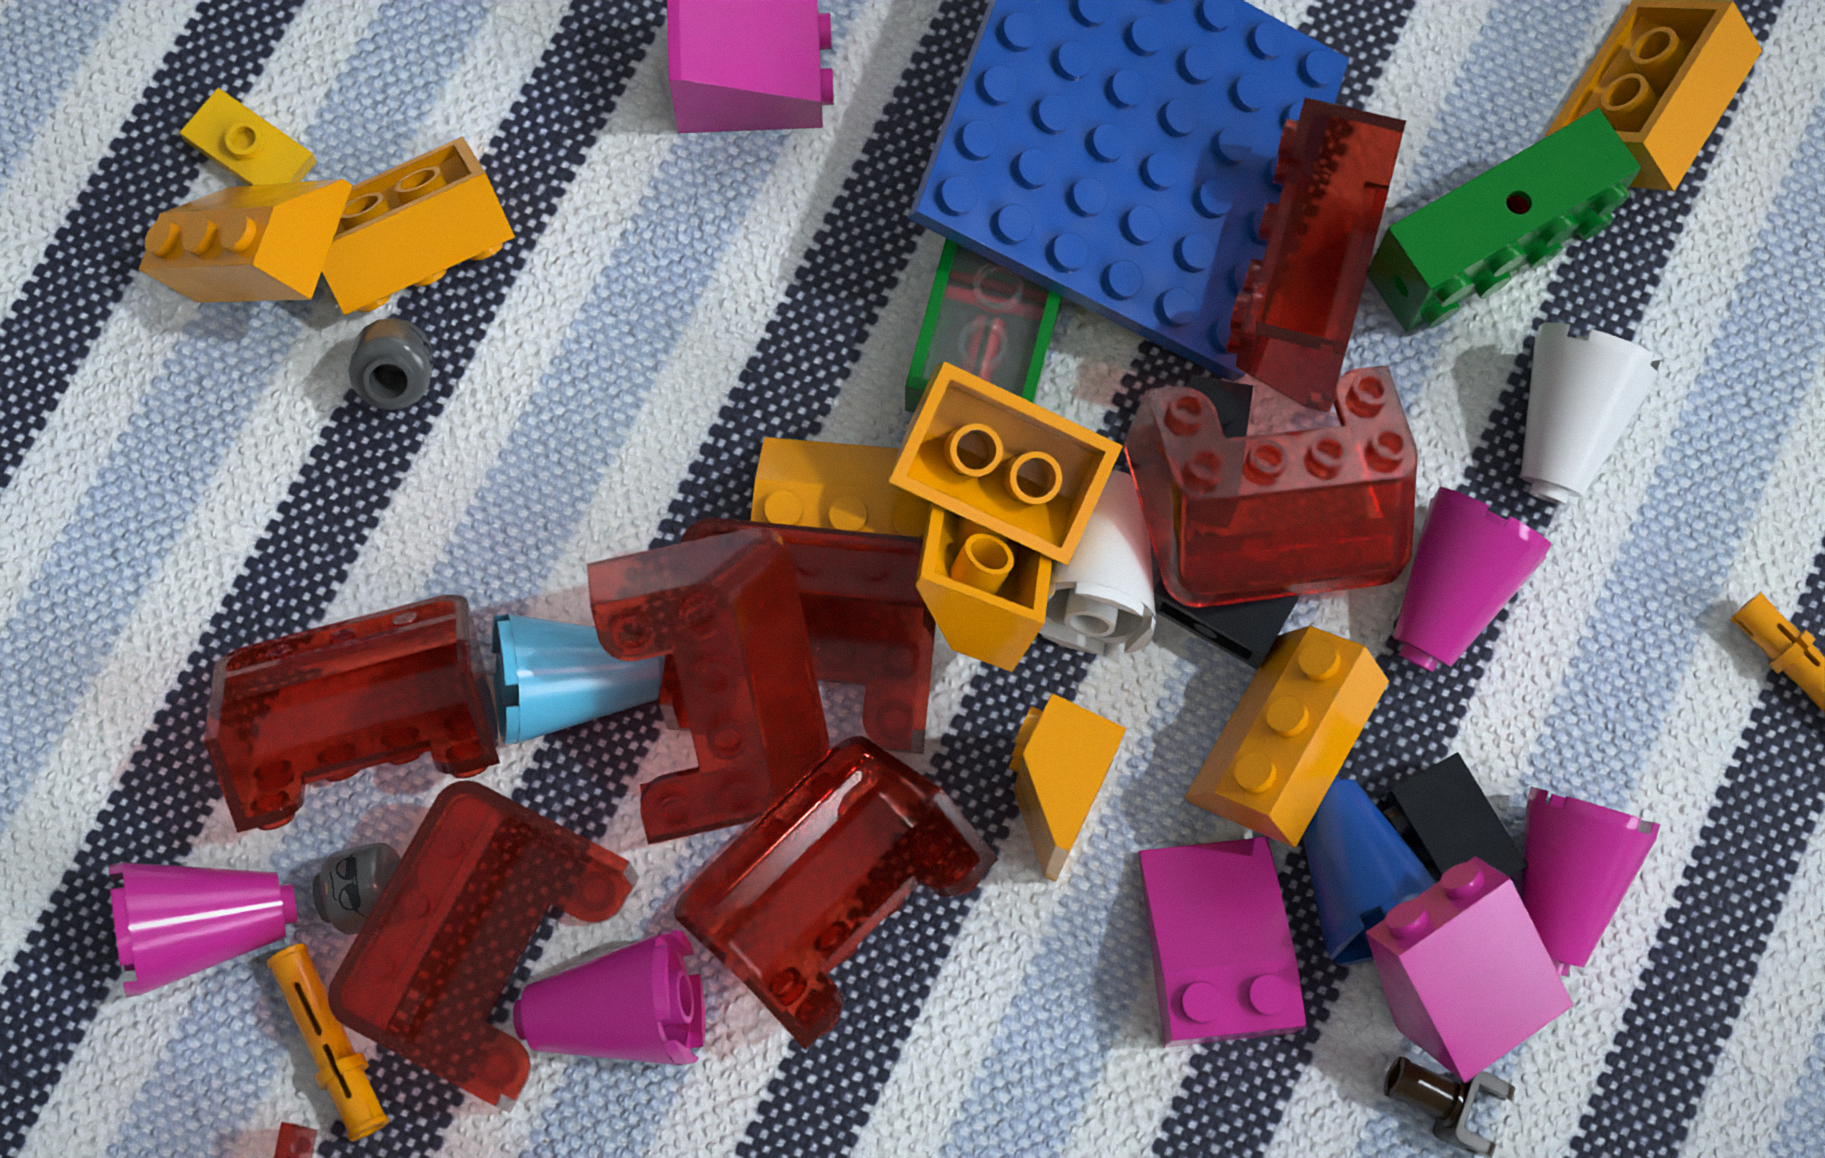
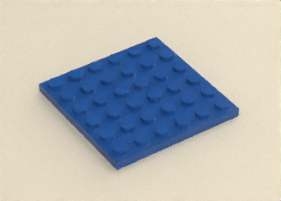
[907,0,1349,382]

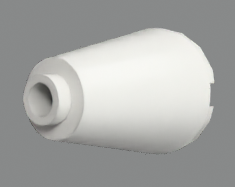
[1521,322,1662,505]
[1039,471,1156,654]

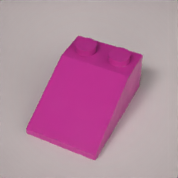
[1138,837,1307,1048]

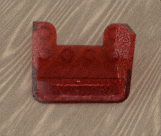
[1226,97,1406,414]
[1123,365,1418,607]
[659,518,936,754]
[587,528,829,845]
[204,594,500,833]
[674,736,999,1050]
[328,780,639,1113]

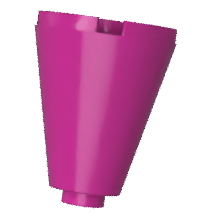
[1393,487,1551,673]
[1521,787,1660,977]
[108,862,298,998]
[513,929,706,1066]

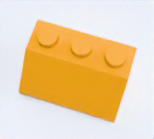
[1546,0,1762,191]
[322,136,515,316]
[138,179,353,303]
[888,361,1123,566]
[749,437,930,574]
[915,502,1052,672]
[1184,626,1389,848]
[1009,693,1127,882]

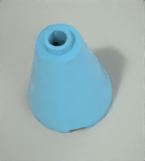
[492,614,670,745]

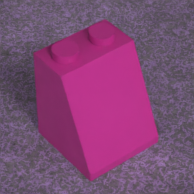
[667,0,834,133]
[1366,856,1574,1083]

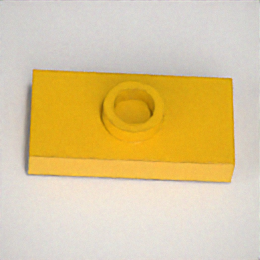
[179,87,317,186]

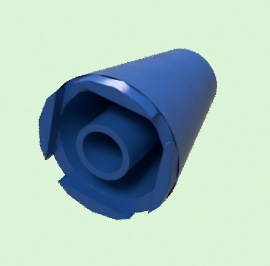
[1302,775,1437,966]

